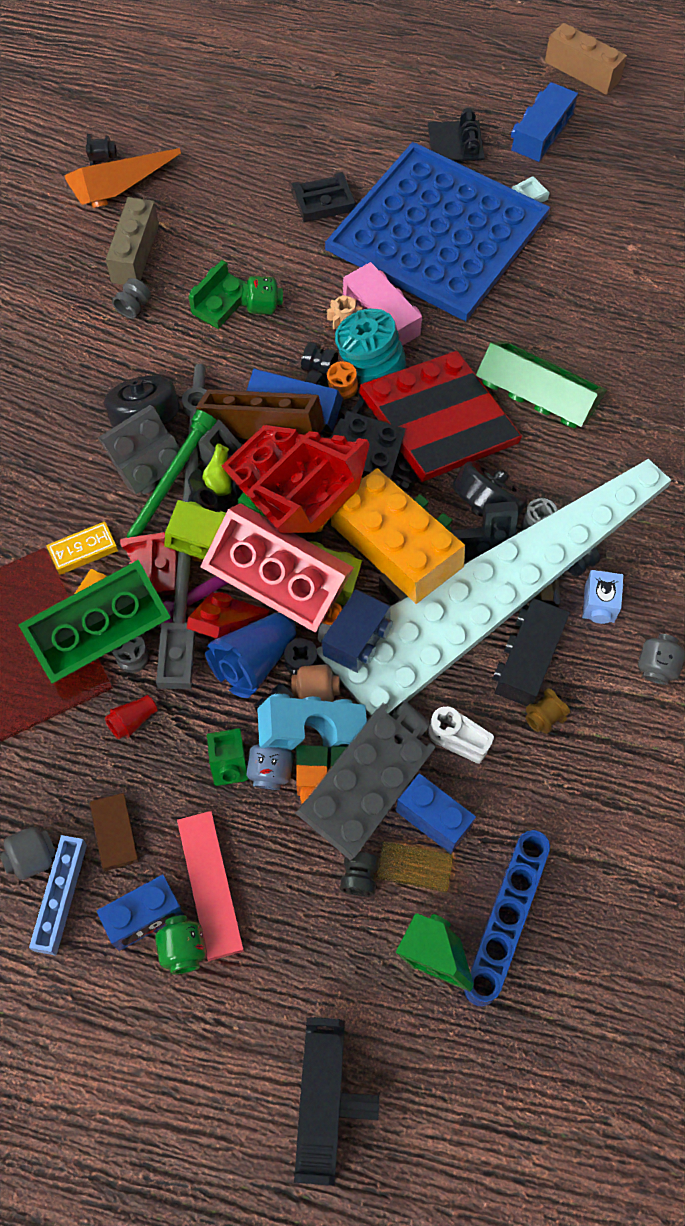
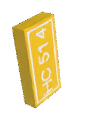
[46,521,118,575]

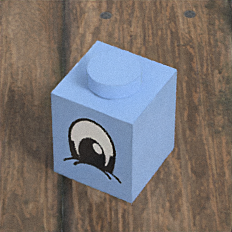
[582,570,623,624]

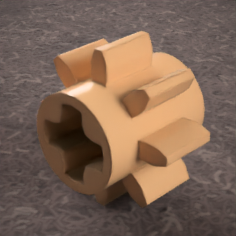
[327,295,363,329]

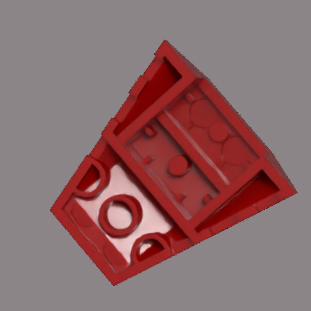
[221,425,370,533]

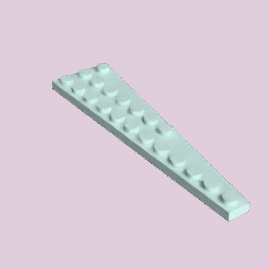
[317,459,671,717]

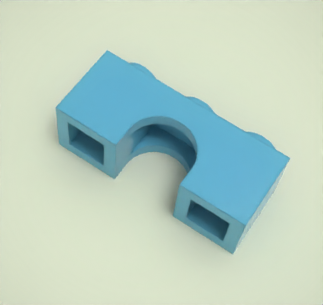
[257,694,367,753]

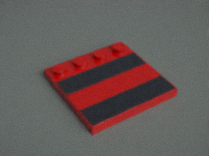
[359,351,522,482]

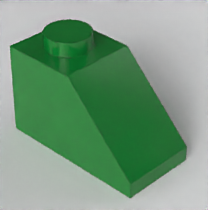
[395,913,474,992]

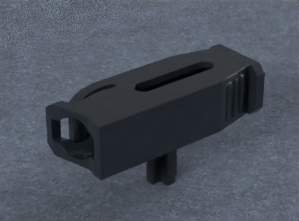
[294,1017,380,1186]

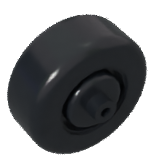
[104,375,180,428]
[453,461,528,519]

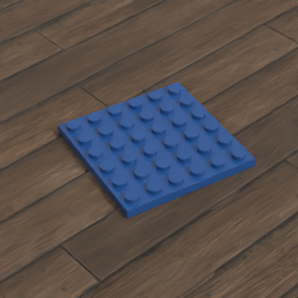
[325,142,550,322]

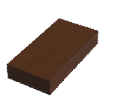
[89,793,139,871]

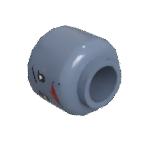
[246,744,294,790]

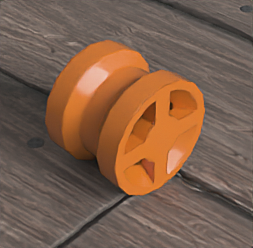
[327,361,358,399]

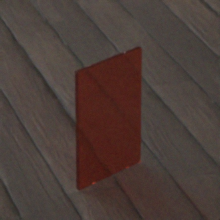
[0,548,113,742]

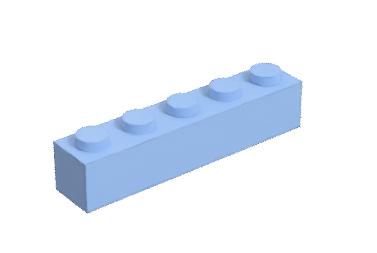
[29,835,87,956]

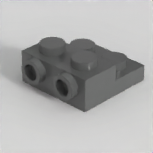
[98,405,180,494]

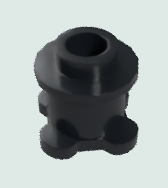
[86,134,117,166]

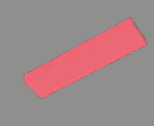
[177,811,244,961]

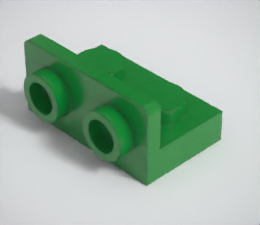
[189,260,246,329]

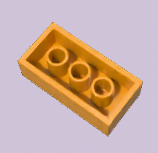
[331,468,465,604]

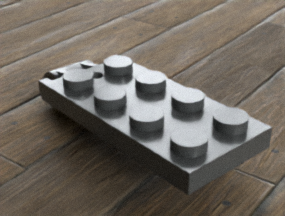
[295,701,435,860]

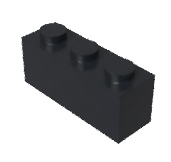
[492,598,570,707]

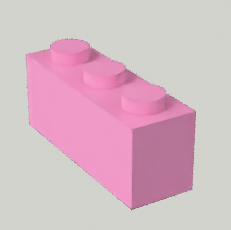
[343,262,422,346]

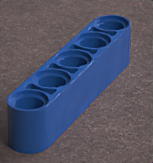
[464,830,550,1007]

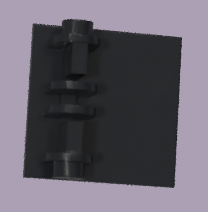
[428,108,485,161]
[339,411,406,479]

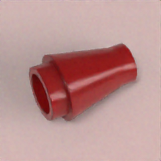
[105,695,158,740]

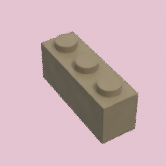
[105,197,159,285]

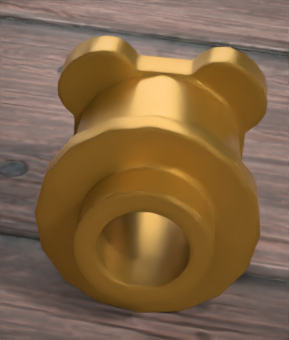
[525,688,570,733]

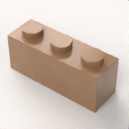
[545,23,627,95]

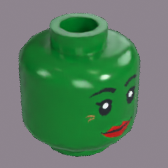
[242,276,283,315]
[155,915,207,975]

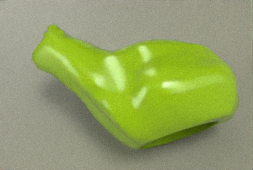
[203,444,232,496]

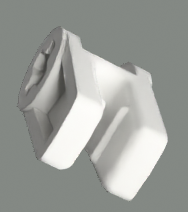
[428,707,494,764]

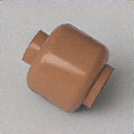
[291,664,341,702]

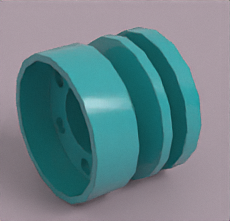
[335,308,406,385]

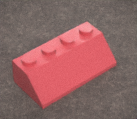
[201,503,354,633]

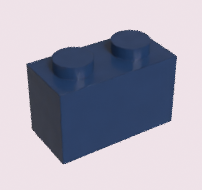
[321,589,393,673]

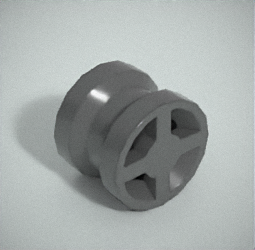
[112,636,149,673]

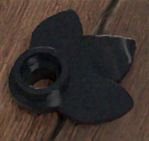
[188,469,237,513]

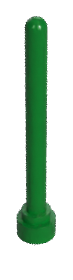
[127,409,217,538]

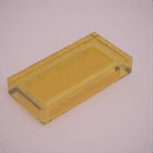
[377,841,453,893]

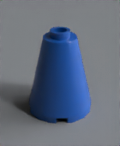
[205,613,296,698]

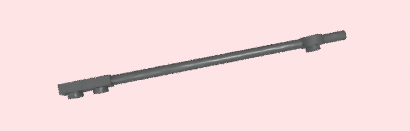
[156,364,207,689]

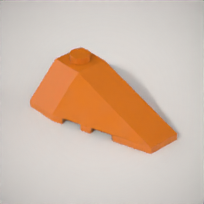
[64,148,181,208]

